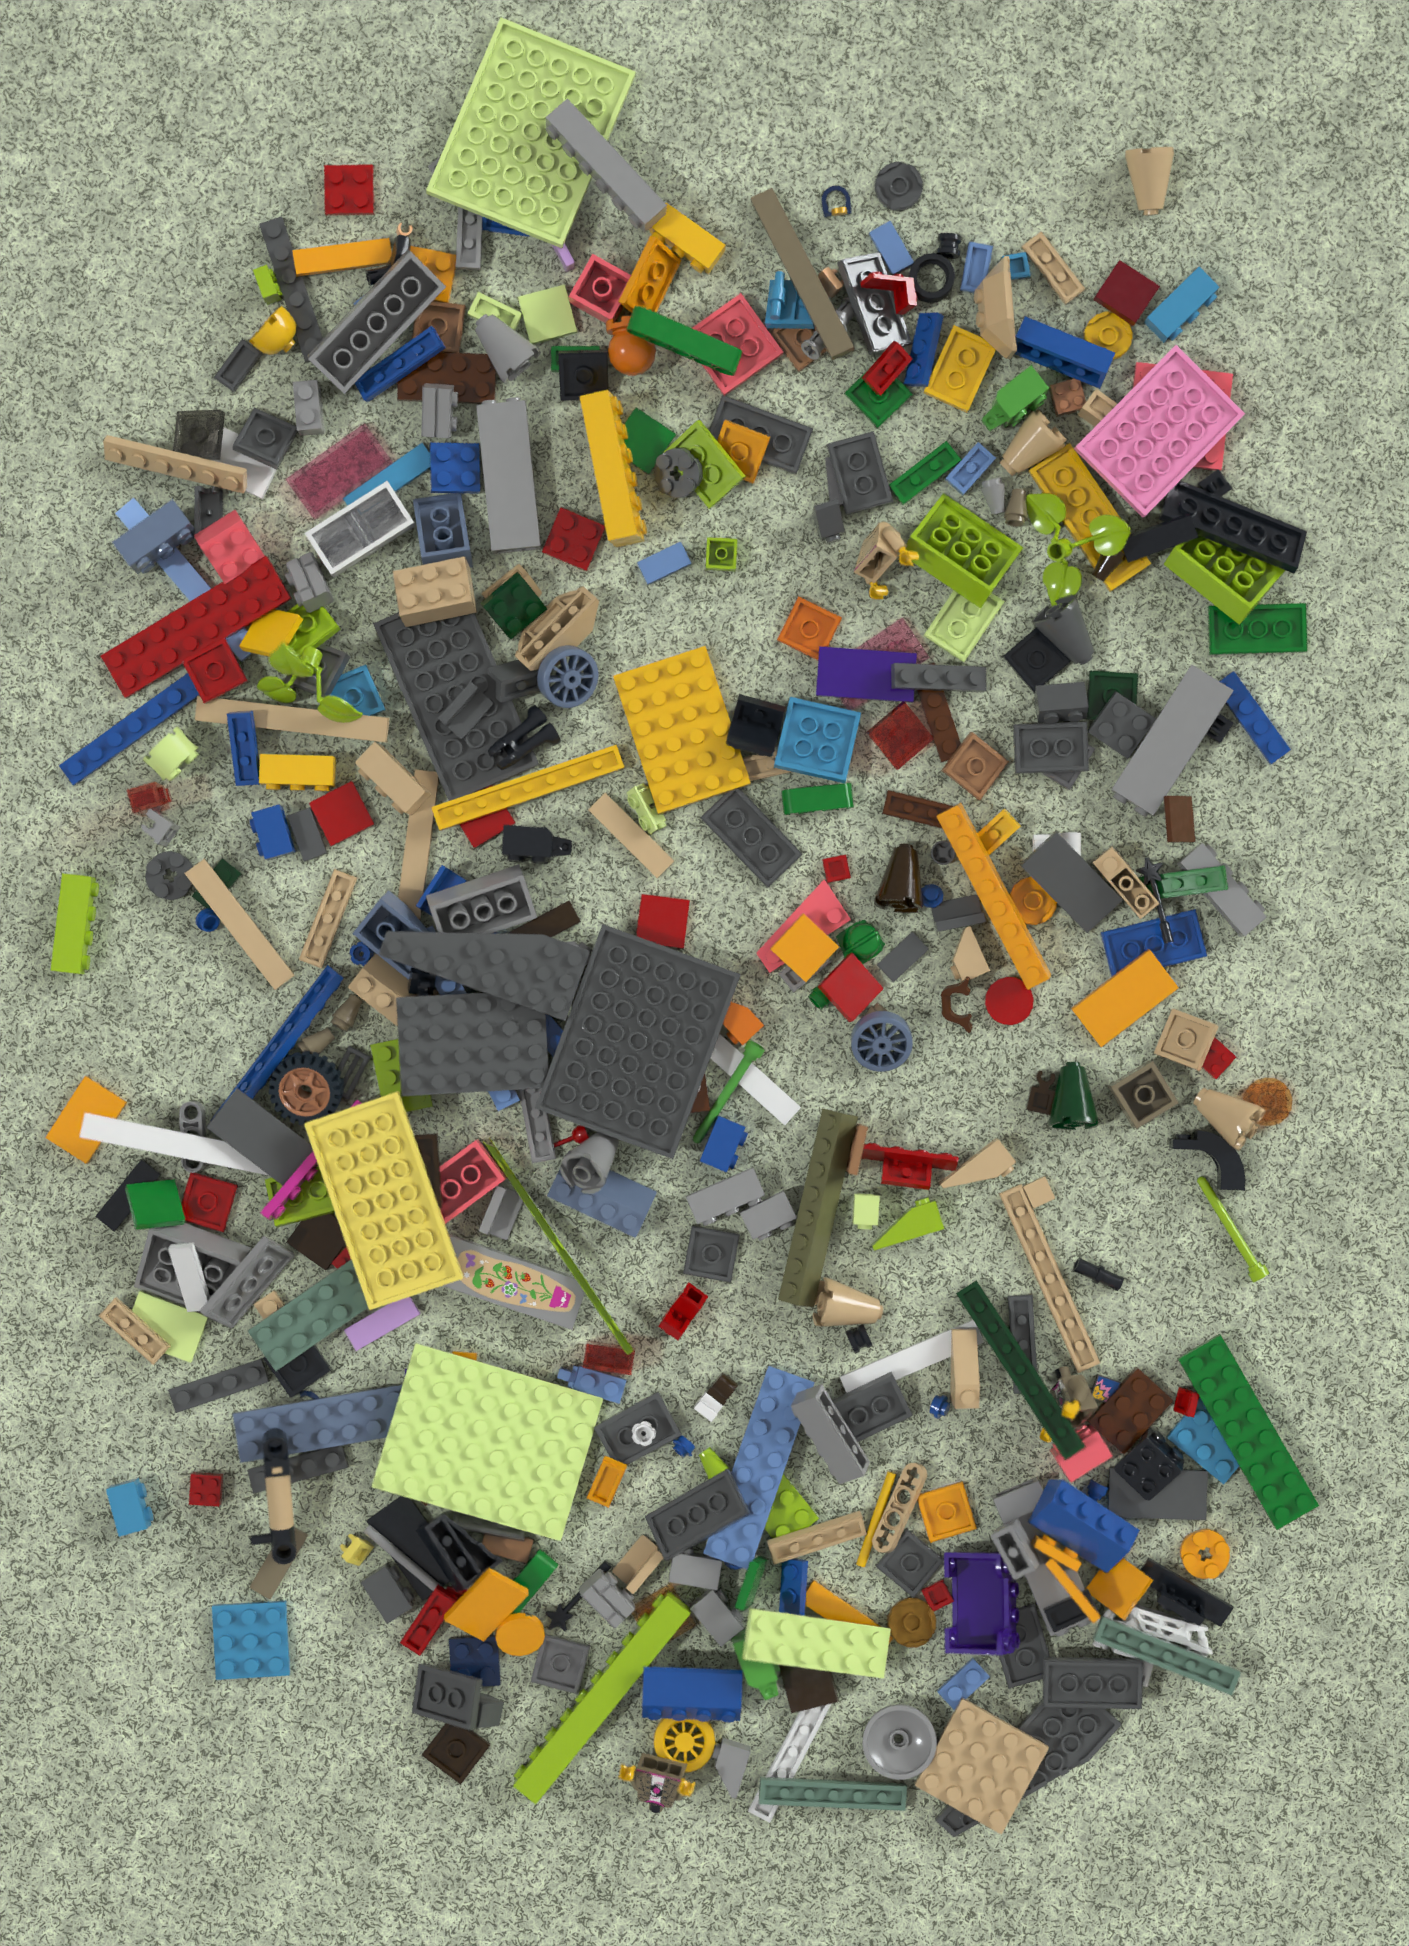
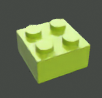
[253,265,282,305]
[705,537,737,572]

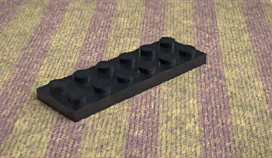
[1159,481,1307,573]

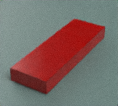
[400,1585,458,1656]

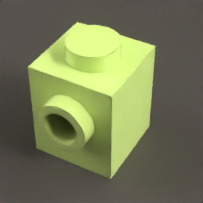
[852,1193,880,1230]

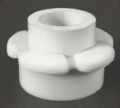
[632,1421,656,1446]

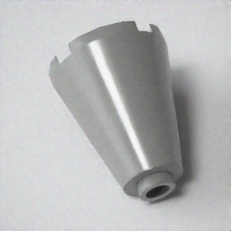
[475,314,541,384]
[560,1132,619,1194]

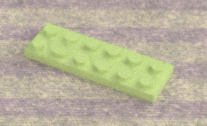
[742,1608,891,1679]

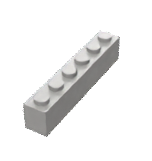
[545,98,667,233]

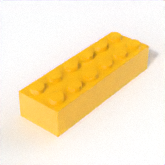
[579,390,647,547]

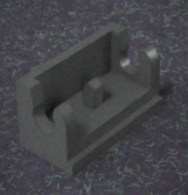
[195,486,223,534]

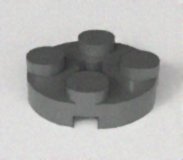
[654,448,703,498]
[145,851,194,900]

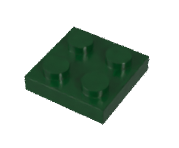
[480,572,547,640]

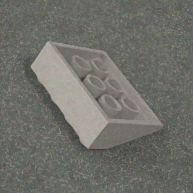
[134,1223,251,1305]

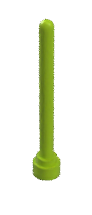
[1197,1176,1270,1283]

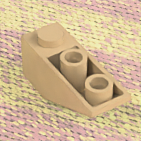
[1093,846,1160,919]

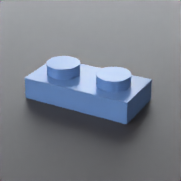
[945,442,996,496]
[937,1657,990,1710]

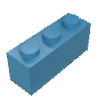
[1144,266,1219,343]

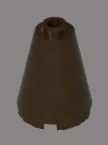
[874,844,923,914]

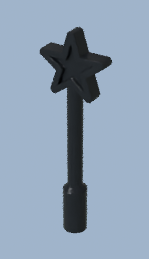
[1136,857,1174,944]
[546,1560,612,1631]

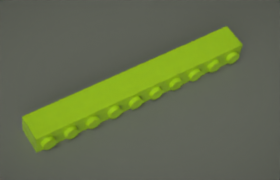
[513,1590,691,1805]

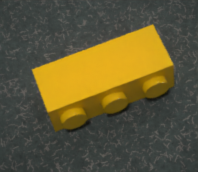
[649,202,726,274]
[259,754,336,792]

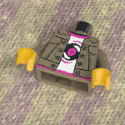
[1039,1366,1098,1443]
[619,1753,696,1813]

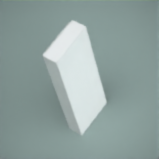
[168,1243,210,1312]

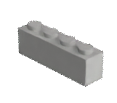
[1177,843,1266,937]
[791,1384,870,1484]

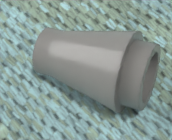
[980,477,1005,515]

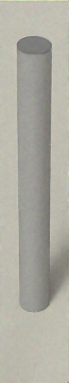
[363,1525,444,1591]

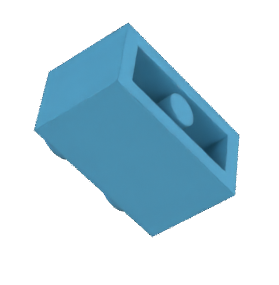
[106,1478,153,1537]

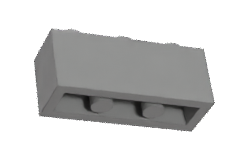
[686,1167,765,1226]

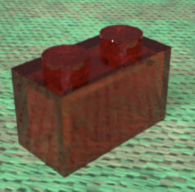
[126,781,172,817]
[583,1340,636,1375]

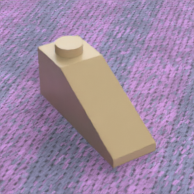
[939,1138,1016,1188]
[950,1328,980,1409]

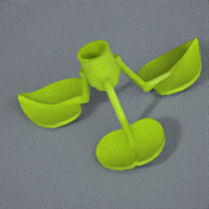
[1026,493,1131,606]
[257,642,363,723]

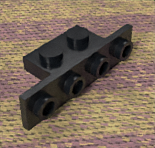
[1140,1557,1234,1627]

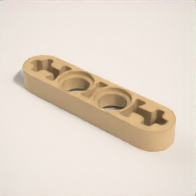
[872,1463,927,1553]

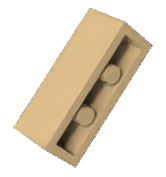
[355,741,431,815]

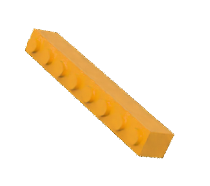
[936,802,1051,990]

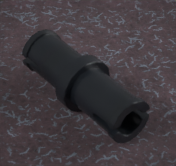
[1073,1257,1124,1291]

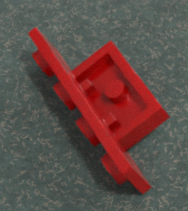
[861,1143,959,1190]

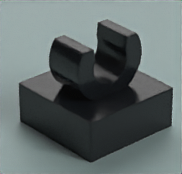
[1198,469,1232,497]
[1205,713,1234,744]
[407,968,436,996]

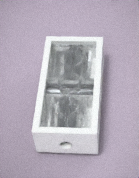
[305,481,416,577]

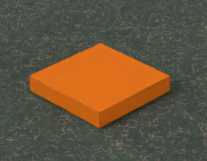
[777,596,842,661]

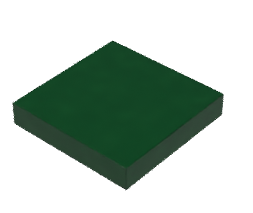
[1086,670,1138,720]

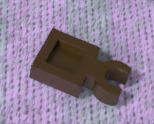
[1025,1070,1055,1115]

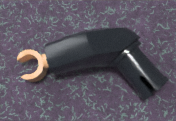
[366,223,413,286]

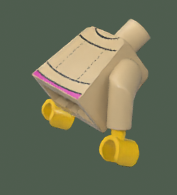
[854,522,919,599]

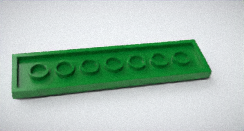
[1177,1334,1319,1530]

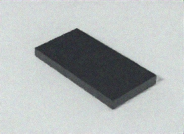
[366,1496,449,1601]

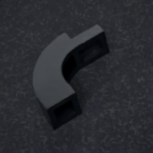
[1169,1129,1245,1191]

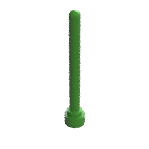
[693,1040,765,1143]

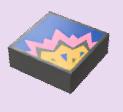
[1091,1374,1121,1403]

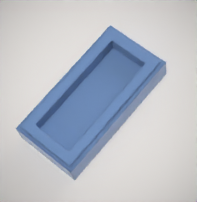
[869,221,914,275]
[960,242,993,293]
[637,542,691,585]

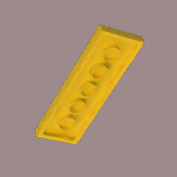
[1028,443,1151,592]

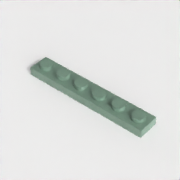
[1093,1616,1241,1695]
[758,1777,907,1811]

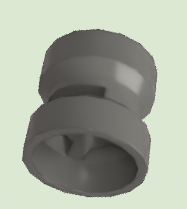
[931,841,956,865]

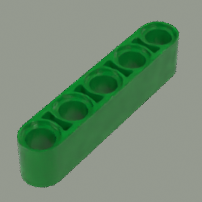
[626,306,742,376]

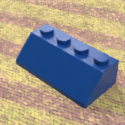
[1027,1479,1140,1573]
[642,1667,743,1723]

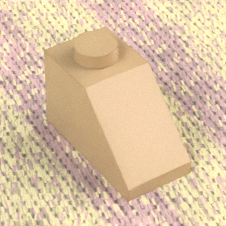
[950,926,990,982]

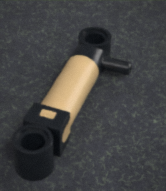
[250,1428,296,1565]

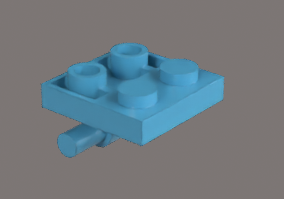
[765,271,815,329]

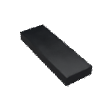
[1123,513,1198,563]
[95,1159,161,1232]

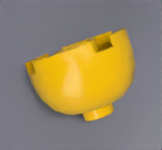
[249,305,296,355]

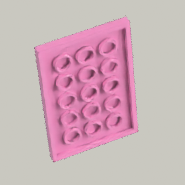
[1074,345,1245,518]

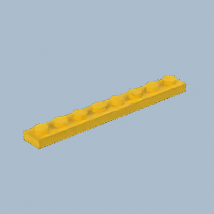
[431,745,624,831]

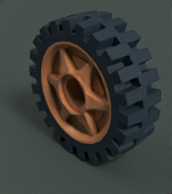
[269,1051,344,1126]

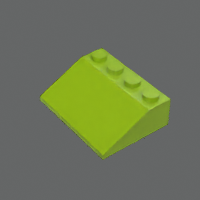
[906,493,1024,609]
[1163,535,1286,625]

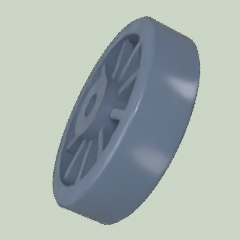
[537,645,599,708]
[851,1011,913,1072]

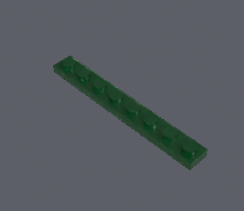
[956,1280,1086,1461]

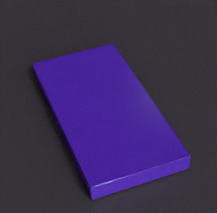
[816,646,917,703]

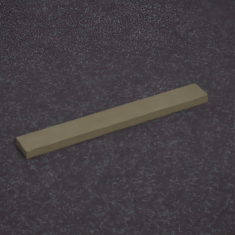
[750,188,854,361]

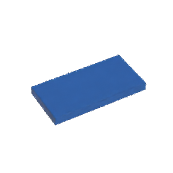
[1100,909,1207,977]

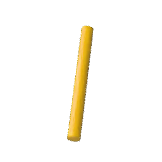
[856,1471,897,1567]

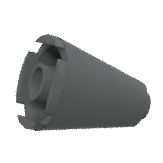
[1033,595,1094,665]

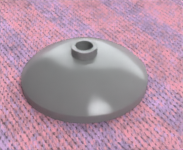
[862,1704,937,1780]

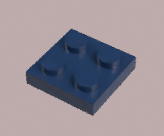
[449,1635,501,1687]

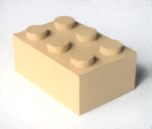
[393,556,477,627]

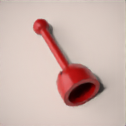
[554,1125,591,1148]

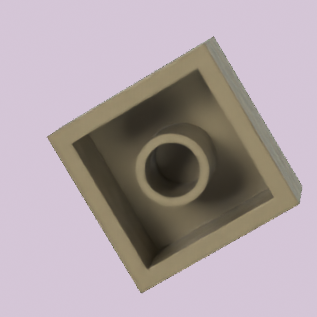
[1107,1061,1179,1129]

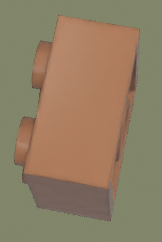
[1049,379,1086,417]

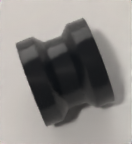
[936,233,962,259]
[845,1324,873,1354]

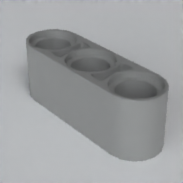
[179,1101,207,1173]

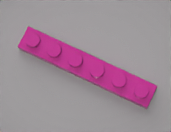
[260,1100,362,1221]

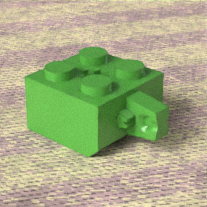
[981,365,1049,432]
[731,1629,780,1700]

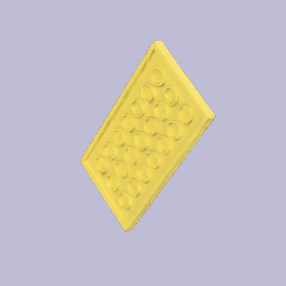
[304,1091,463,1310]

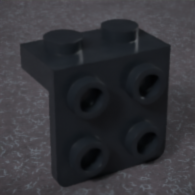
[726,694,786,757]
[1114,1427,1184,1501]

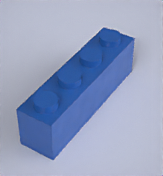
[1015,316,1115,389]

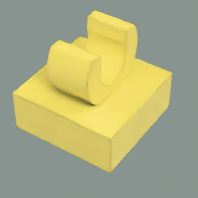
[340,1534,374,1566]

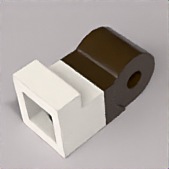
[694,1372,738,1422]

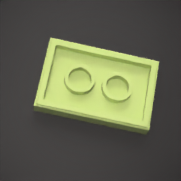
[924,591,1005,663]
[132,1291,208,1363]

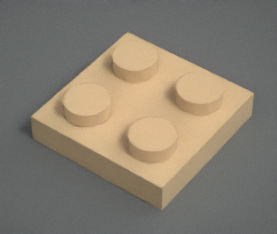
[1154,1008,1219,1071]

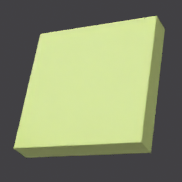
[518,284,577,344]

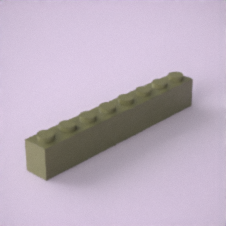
[778,1108,858,1307]

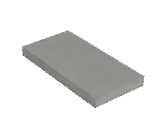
[200,1236,295,1329]

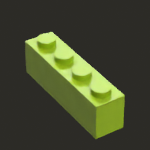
[50,873,99,974]

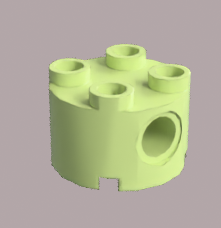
[143,726,199,782]

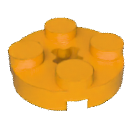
[1180,1529,1230,1579]

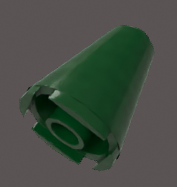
[1049,1062,1098,1130]

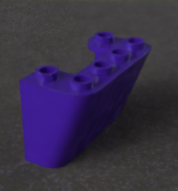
[944,1552,1020,1655]

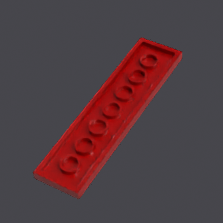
[101,556,292,698]

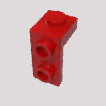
[860,272,917,315]

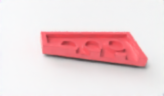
[756,879,851,973]

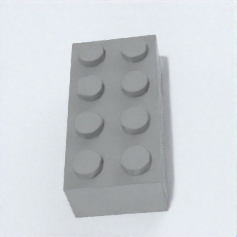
[426,864,537,933]

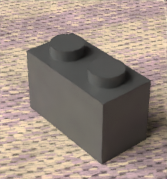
[1034,682,1088,724]
[360,1562,415,1624]

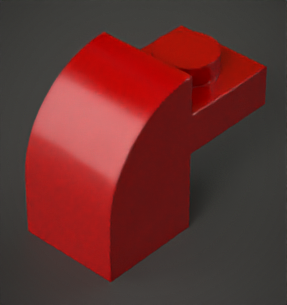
[658,1282,708,1341]

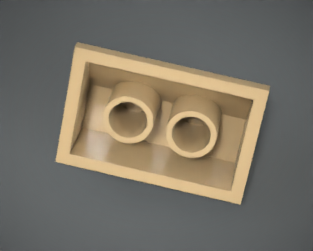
[348,954,439,1026]

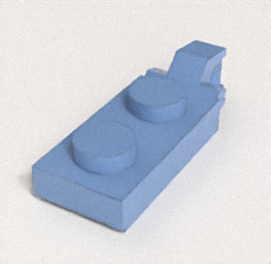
[557,1365,627,1404]

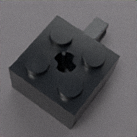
[502,825,572,864]

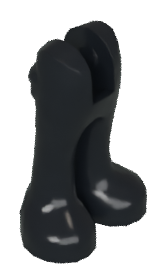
[487,705,561,771]

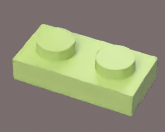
[467,292,522,330]

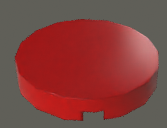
[985,977,1034,1025]

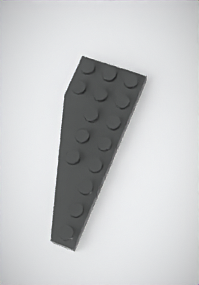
[379,931,590,1021]
[935,1700,1122,1837]

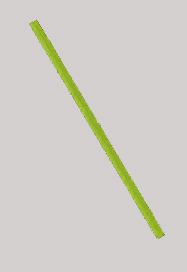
[483,1138,633,1355]

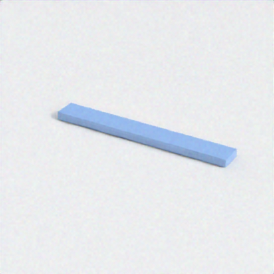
[115,498,252,662]

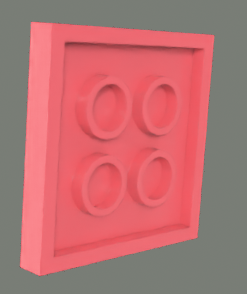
[692,293,783,396]

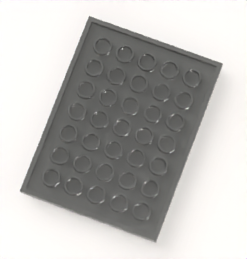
[535,924,741,1159]

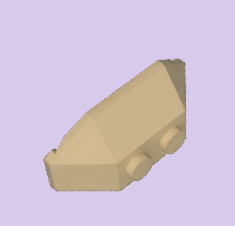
[974,256,1017,359]
[515,586,599,671]

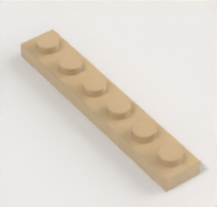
[103,435,247,494]

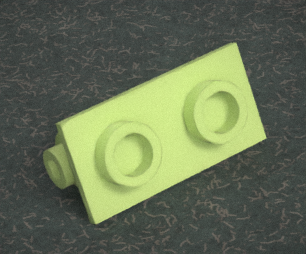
[626,783,667,835]

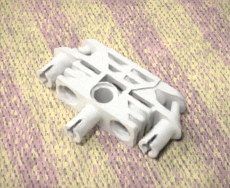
[1093,1604,1213,1687]

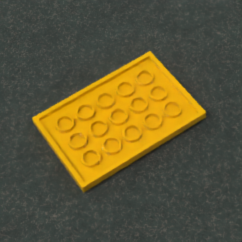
[613,646,751,815]

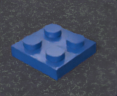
[429,443,480,494]

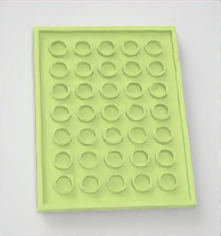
[426,17,636,248]
[372,1343,603,1541]

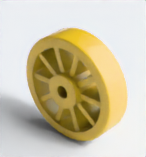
[654,1718,715,1773]

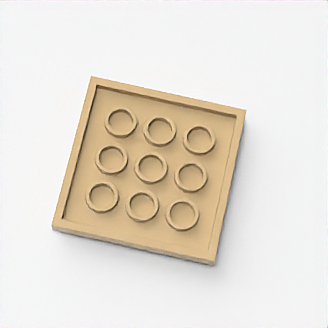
[915,1697,1049,1835]

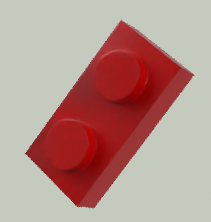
[862,341,912,395]

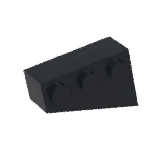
[416,1513,503,1592]

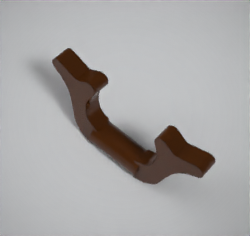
[941,976,972,1033]

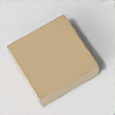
[1023,1176,1055,1209]

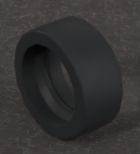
[909,253,955,303]

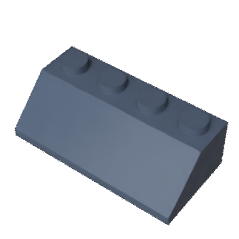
[547,1151,657,1238]

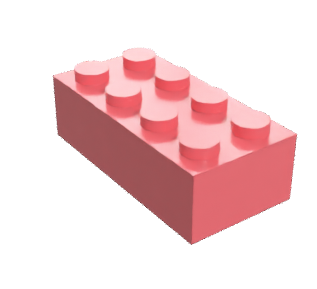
[440,1139,507,1224]

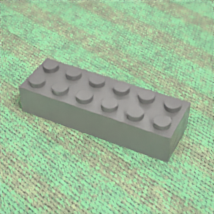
[307,249,446,394]

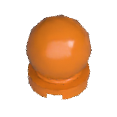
[606,316,656,376]

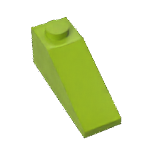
[871,1197,944,1251]

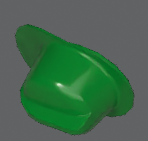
[836,920,885,964]

